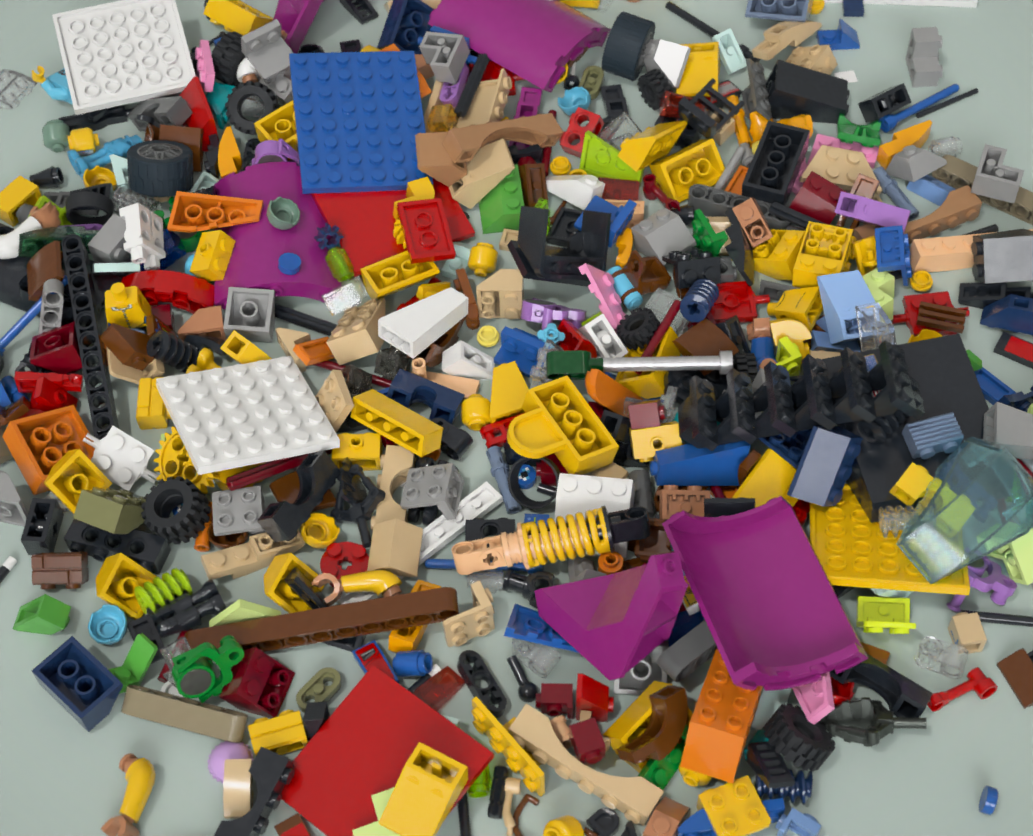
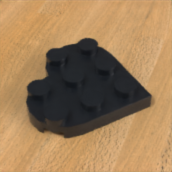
[664,370,728,422]

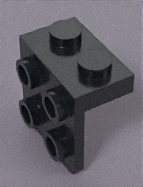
[662,248,721,289]

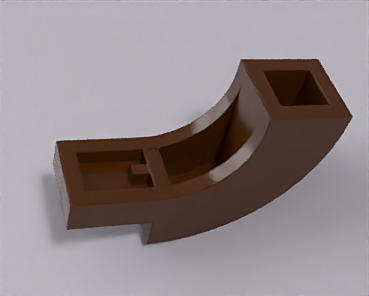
[407,315,467,367]
[617,685,688,764]

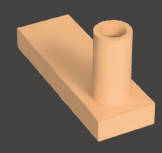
[411,358,480,401]

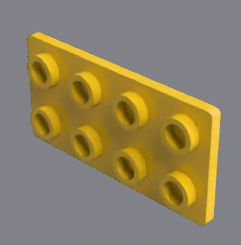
[471,696,545,797]

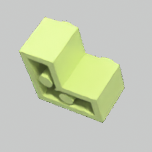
[862,268,895,325]
[979,520,1033,586]

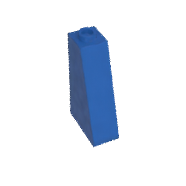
[650,441,750,486]

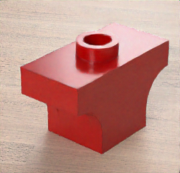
[30,377,78,412]

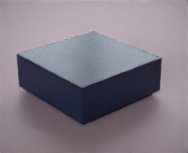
[842,0,864,17]

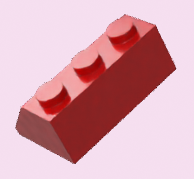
[179,76,220,152]

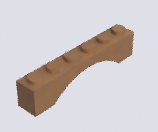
[442,113,564,164]
[853,185,982,244]

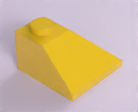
[44,449,113,514]
[95,552,157,620]
[263,552,325,613]

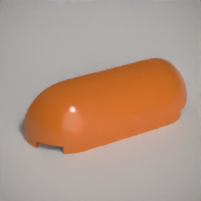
[585,369,644,418]

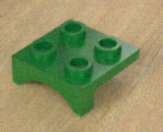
[836,113,881,147]
[692,209,728,258]

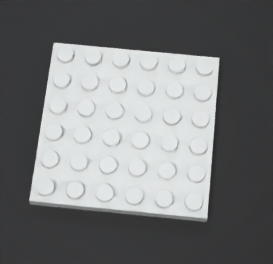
[52,0,196,115]
[156,356,340,475]

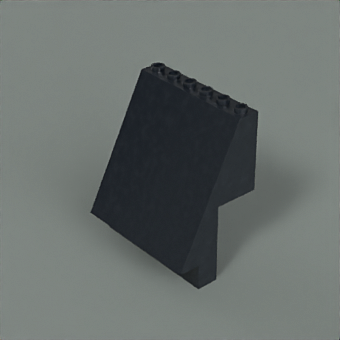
[822,334,1015,523]

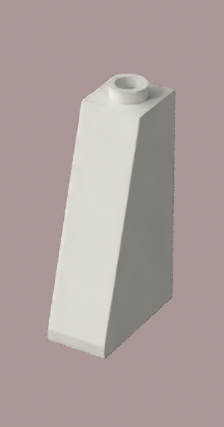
[378,287,468,359]

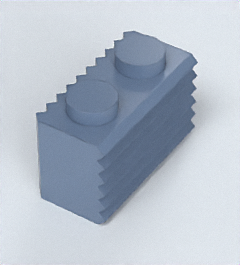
[902,412,964,459]

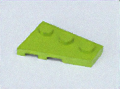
[579,130,644,190]

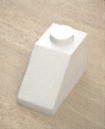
[442,340,495,380]

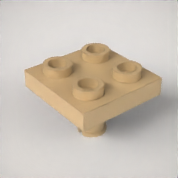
[315,369,354,433]

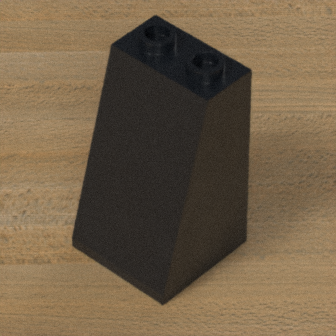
[766,59,850,124]

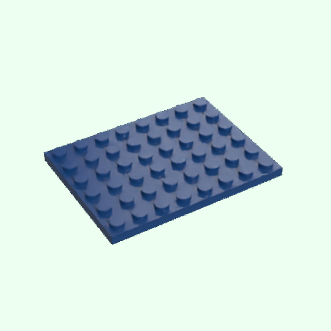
[289,51,433,194]

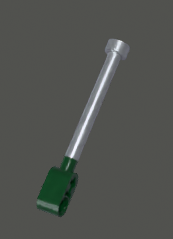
[546,350,733,380]

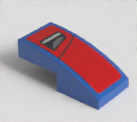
[352,640,400,683]

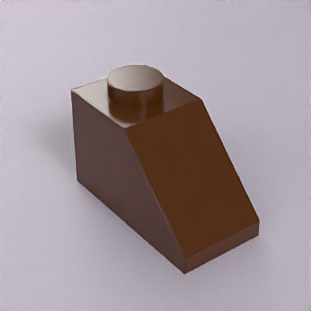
[100,323,155,371]

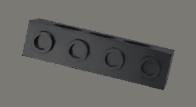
[64,519,171,575]

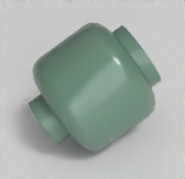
[42,119,70,152]

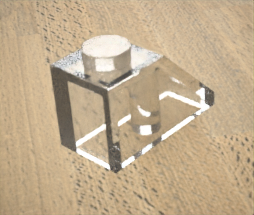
[855,302,897,351]

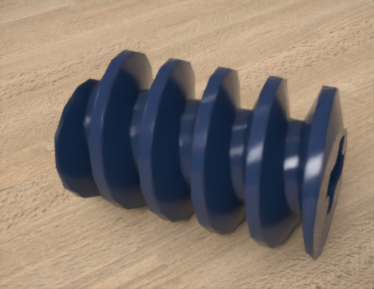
[680,279,719,322]
[755,769,813,805]

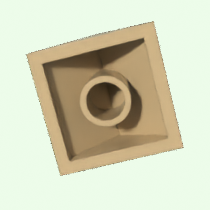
[367,518,423,577]

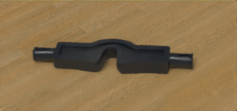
[45,106,134,132]

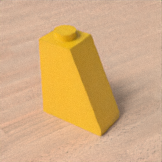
[490,361,528,424]

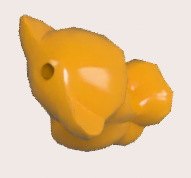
[749,111,813,143]

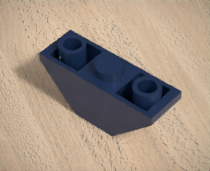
[980,294,1033,335]

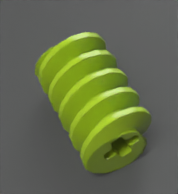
[134,568,193,614]

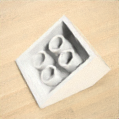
[555,473,635,560]

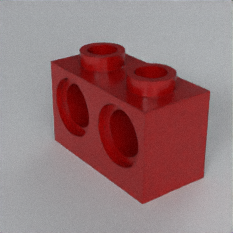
[560,107,604,158]

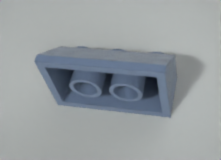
[745,0,813,22]

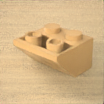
[476,269,524,319]

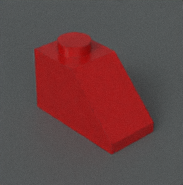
[576,673,614,722]

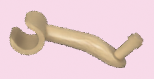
[502,777,521,836]

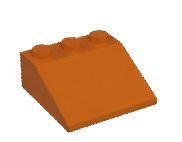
[2,405,95,495]

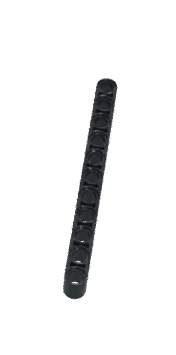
[62,234,119,440]

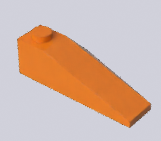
[167,191,264,233]

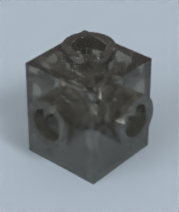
[374,346,411,381]
[341,364,372,398]

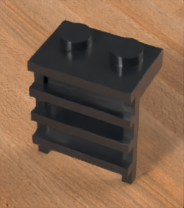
[678,78,745,139]

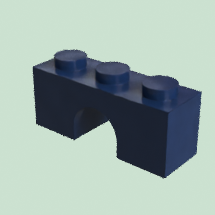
[387,369,465,425]

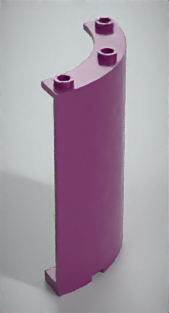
[428,0,611,93]
[214,162,341,310]
[662,496,869,691]

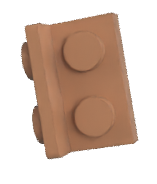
[656,485,710,520]

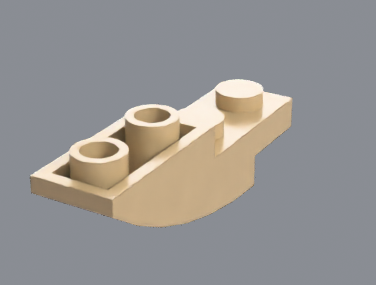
[752,20,822,61]
[201,529,305,580]

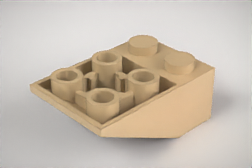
[449,138,515,209]
[326,298,386,365]

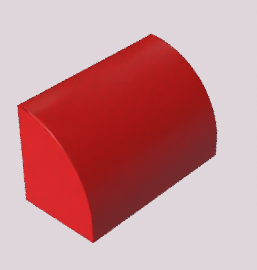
[557,319,597,358]

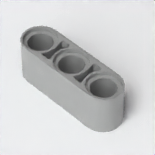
[38,279,64,335]

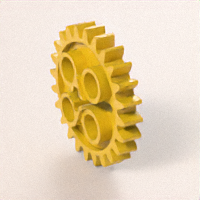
[154,426,223,494]

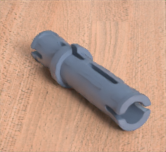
[873,166,919,221]
[486,446,522,514]

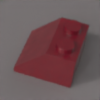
[789,171,848,225]
[29,321,82,374]

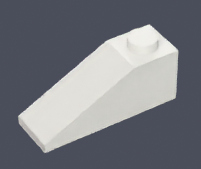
[546,175,605,210]

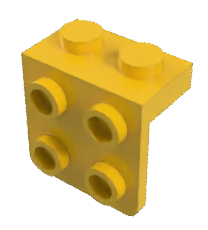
[696,775,771,836]

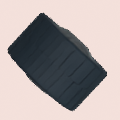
[601,11,655,81]
[127,140,194,197]

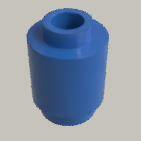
[392,650,433,677]

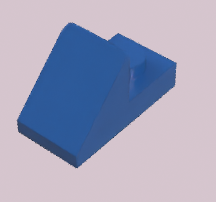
[816,18,860,50]

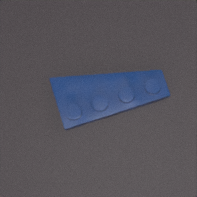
[504,603,579,653]

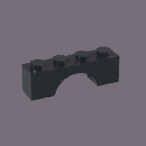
[257,451,341,542]
[829,653,933,718]
[214,747,295,836]

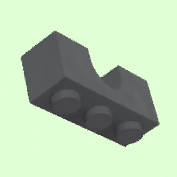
[128,96,193,131]

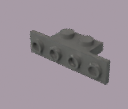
[742,58,772,120]

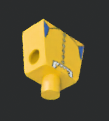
[105,282,151,329]

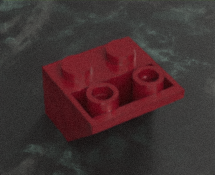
[219,647,295,719]

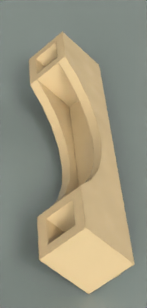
[508,704,664,826]

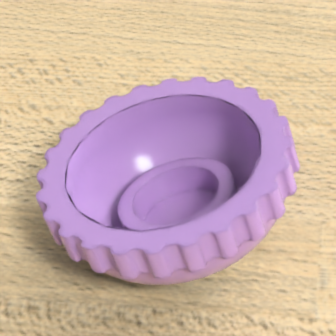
[208,741,253,783]

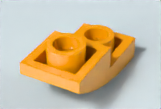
[615,227,633,268]

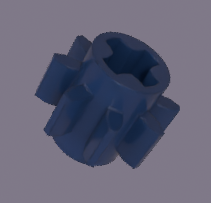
[314,223,344,252]

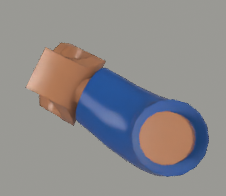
[746,318,778,371]

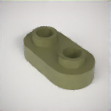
[579,66,604,100]
[296,667,342,713]

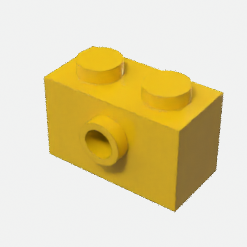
[189,230,236,282]
[629,421,682,462]
[332,432,383,471]

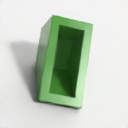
[13,594,71,635]

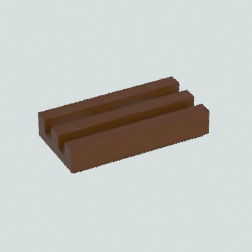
[916,301,967,334]

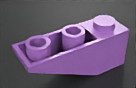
[835,191,911,233]

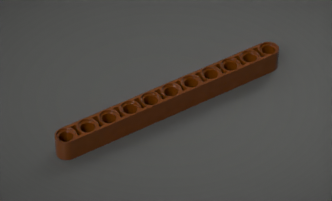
[184,587,459,661]

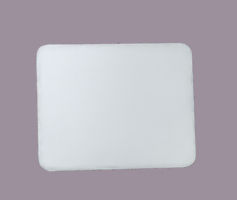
[834,70,858,83]

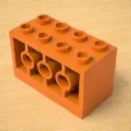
[680,649,762,783]

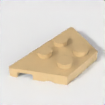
[799,145,882,195]

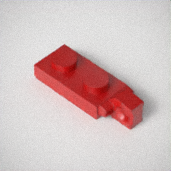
[14,371,84,393]

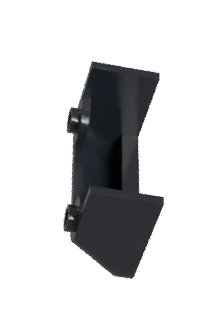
[518,206,611,280]

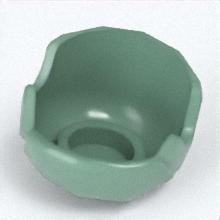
[266,196,300,230]

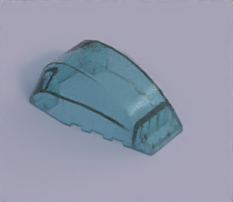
[896,436,1033,584]

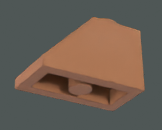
[178,306,227,341]
[643,796,689,836]

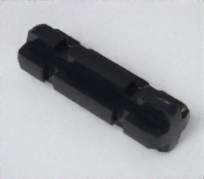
[487,766,509,819]

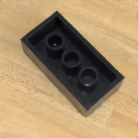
[742,121,810,206]

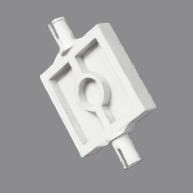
[83,426,159,491]

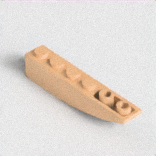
[910,229,1033,274]

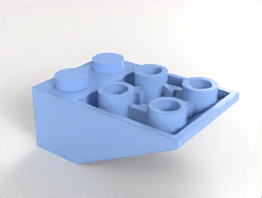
[817,270,885,345]

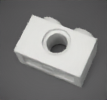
[578,314,628,358]

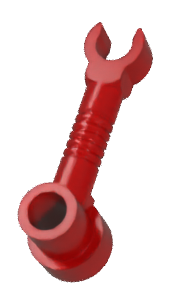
[927,667,998,712]

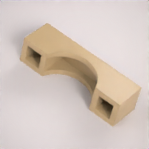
[371,445,417,530]

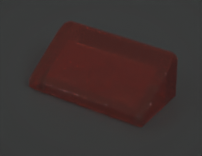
[598,177,640,201]

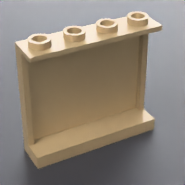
[424,68,512,144]

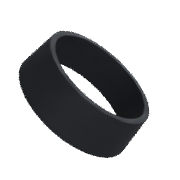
[65,191,114,226]
[508,457,560,509]

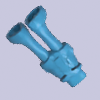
[67,134,143,180]

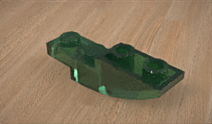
[18,226,99,257]

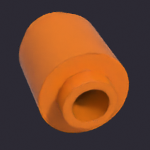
[598,551,623,575]

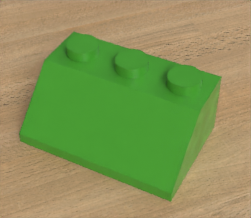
[479,164,524,234]

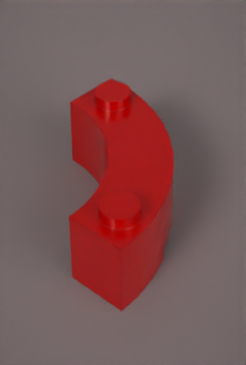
[121,270,215,314]

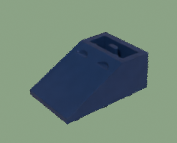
[759,429,812,469]

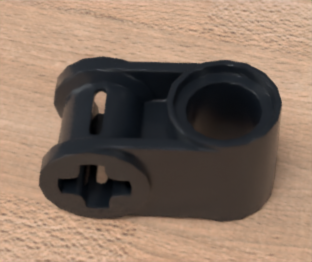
[431,418,473,460]

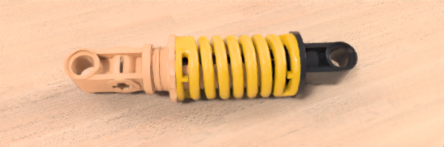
[451,505,651,575]

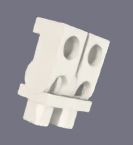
[119,203,166,270]

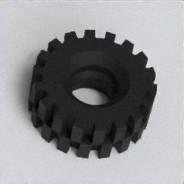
[763,703,835,772]

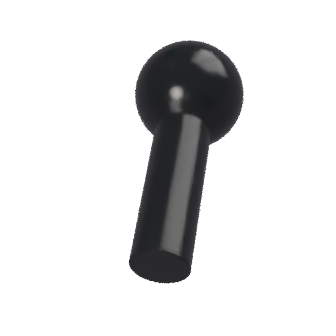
[507,655,539,702]

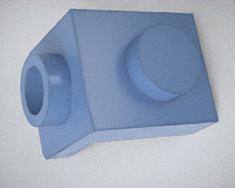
[775,808,822,836]

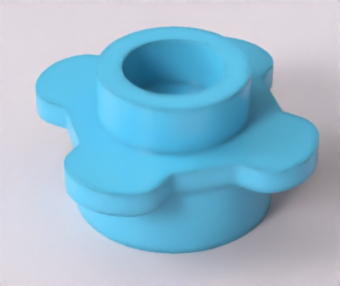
[537,323,565,348]

